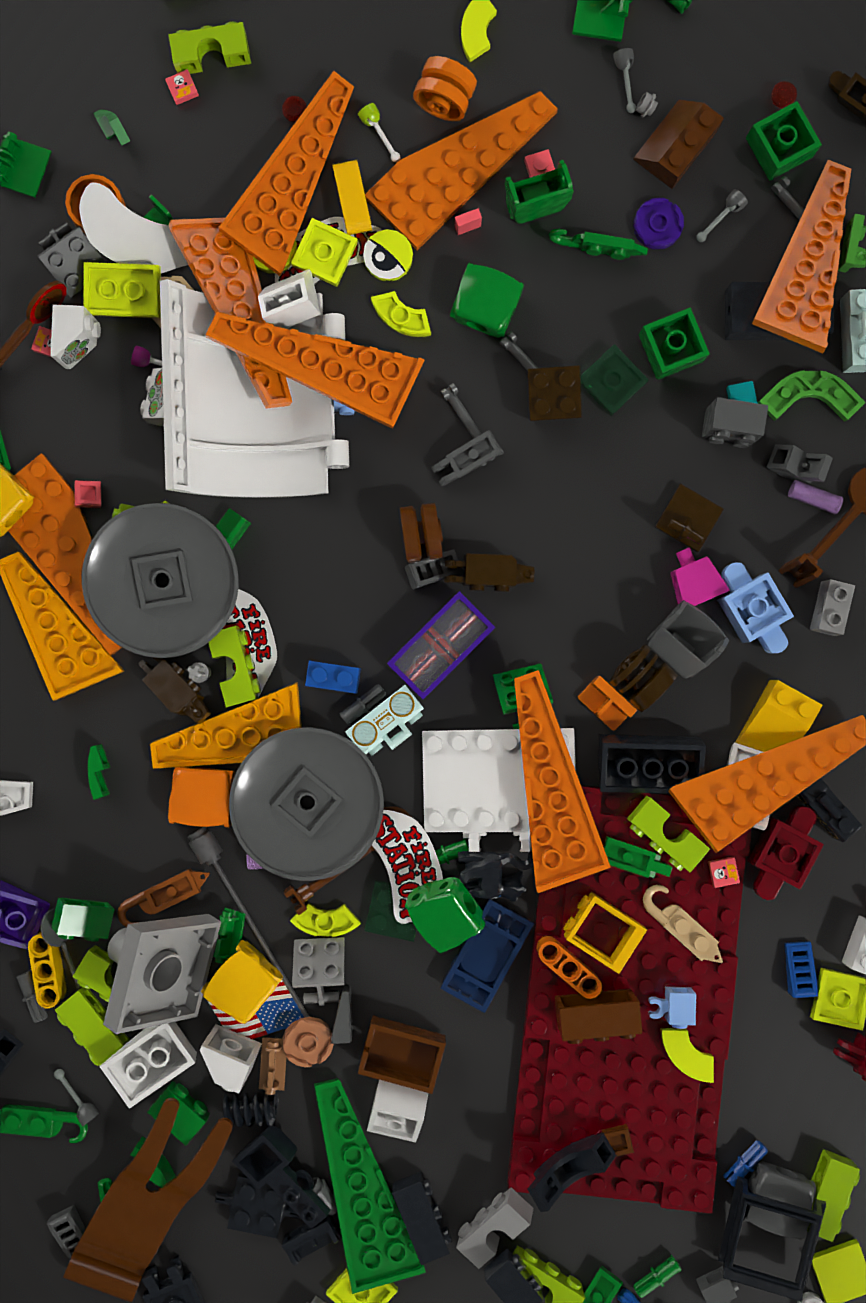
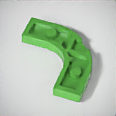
[758,370,866,422]

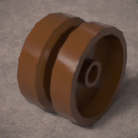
[400,503,443,563]

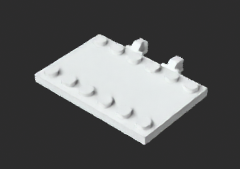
[422,728,575,852]

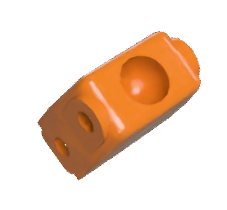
[168,767,235,827]

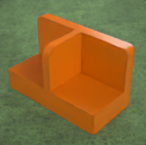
[578,676,637,731]

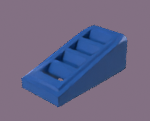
[785,941,818,998]

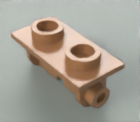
[259,1037,287,1095]

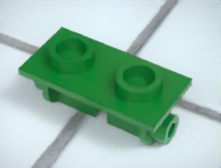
[213,908,246,963]

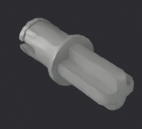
[187,663,211,683]

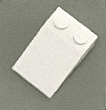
[100,1022,197,1109]

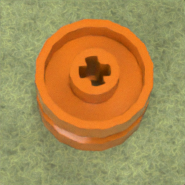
[413,56,477,121]
[65,174,126,237]

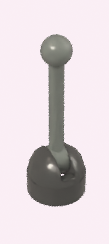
[613,48,636,113]
[696,189,748,242]
[54,1069,100,1126]

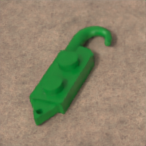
[548,229,648,260]
[0,1104,88,1143]

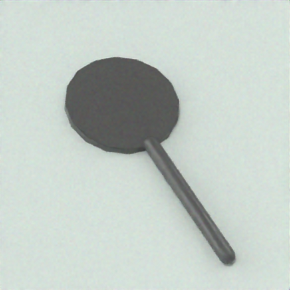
[41,908,81,988]

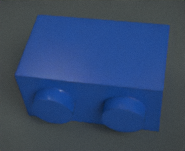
[305,661,361,693]

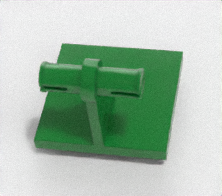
[572,0,633,42]
[493,663,553,729]

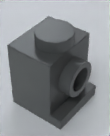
[696,1266,740,1303]

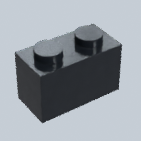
[484,1248,543,1303]

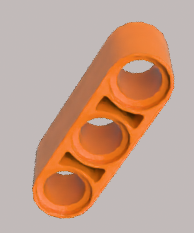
[537,936,602,999]

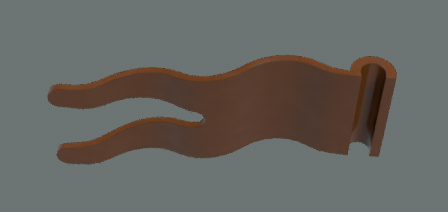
[63,1098,233,1303]

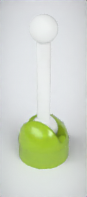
[358,103,400,162]

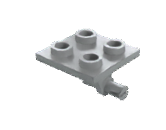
[292,937,345,1006]

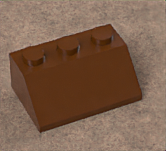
[633,99,724,189]

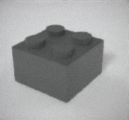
[702,397,768,448]

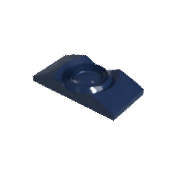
[440,899,534,1013]

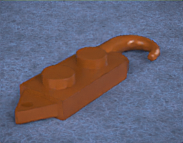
[117,868,210,927]

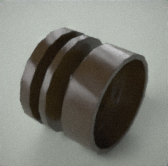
[609,644,678,712]

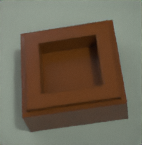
[602,1124,634,1157]

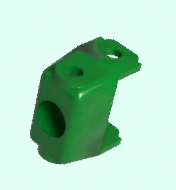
[505,160,574,224]
[450,262,524,337]
[405,877,485,953]

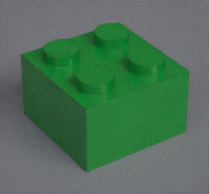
[745,101,822,181]
[638,307,709,380]

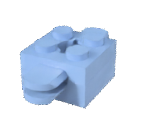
[717,562,794,654]

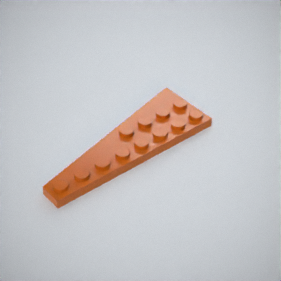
[514,670,611,893]

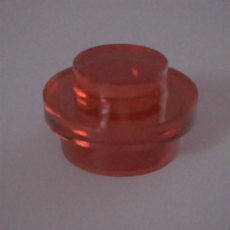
[771,81,797,108]
[282,96,307,122]

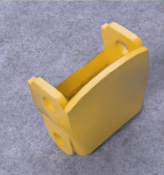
[0,464,35,537]
[201,940,283,1024]

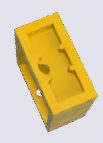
[563,891,647,974]

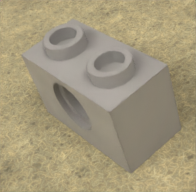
[810,579,855,636]

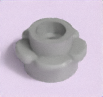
[635,92,658,118]

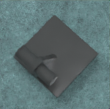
[38,222,106,298]

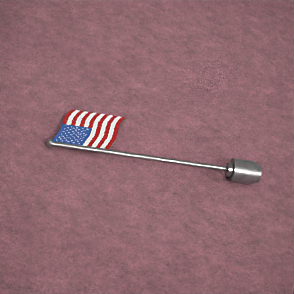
[188,827,310,1039]

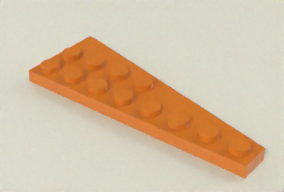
[218,71,354,276]
[752,160,851,353]
[169,218,292,409]
[206,312,424,429]
[668,715,866,853]

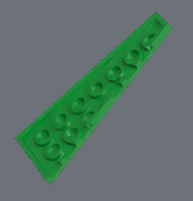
[314,1078,426,1294]

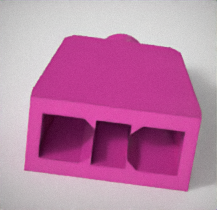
[671,547,730,606]

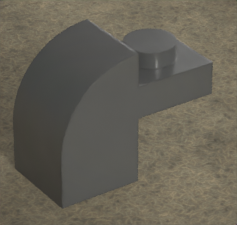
[767,444,833,484]

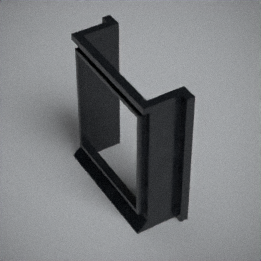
[718,1176,826,1302]

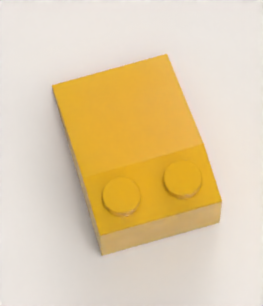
[735,680,823,752]

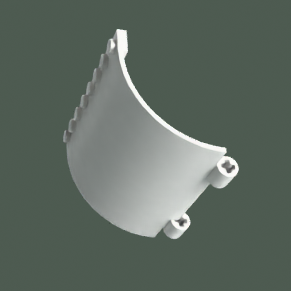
[160,279,349,498]

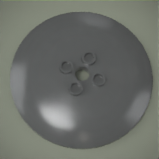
[82,503,239,658]
[229,727,384,881]

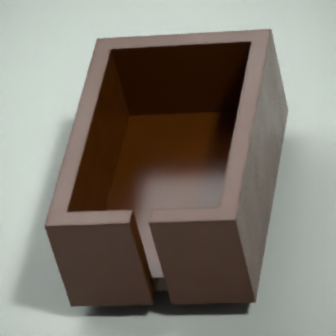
[554,988,642,1044]
[358,1015,446,1094]

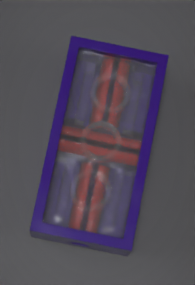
[387,591,495,699]

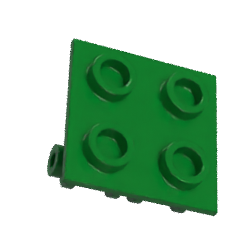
[0,131,52,198]

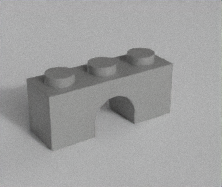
[456,1188,534,1269]

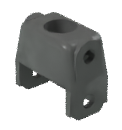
[647,600,729,679]
[744,1161,816,1240]

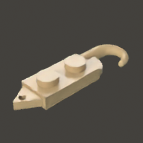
[643,885,723,963]

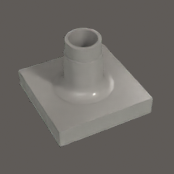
[103,914,221,1034]

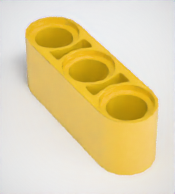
[332,160,372,235]
[28,932,66,1008]

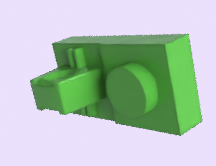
[838,214,866,273]

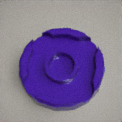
[633,198,684,249]

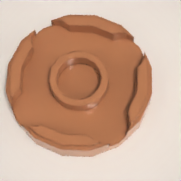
[283,1017,334,1067]

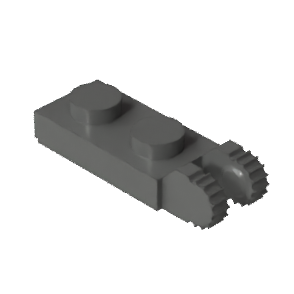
[431,430,503,486]

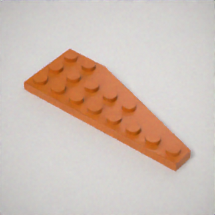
[365,91,558,250]
[8,453,122,655]

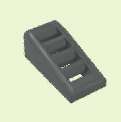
[405,549,462,590]
[331,985,353,1044]
[47,1205,86,1261]

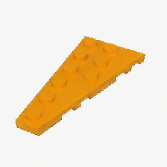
[0,552,124,701]
[150,682,302,769]

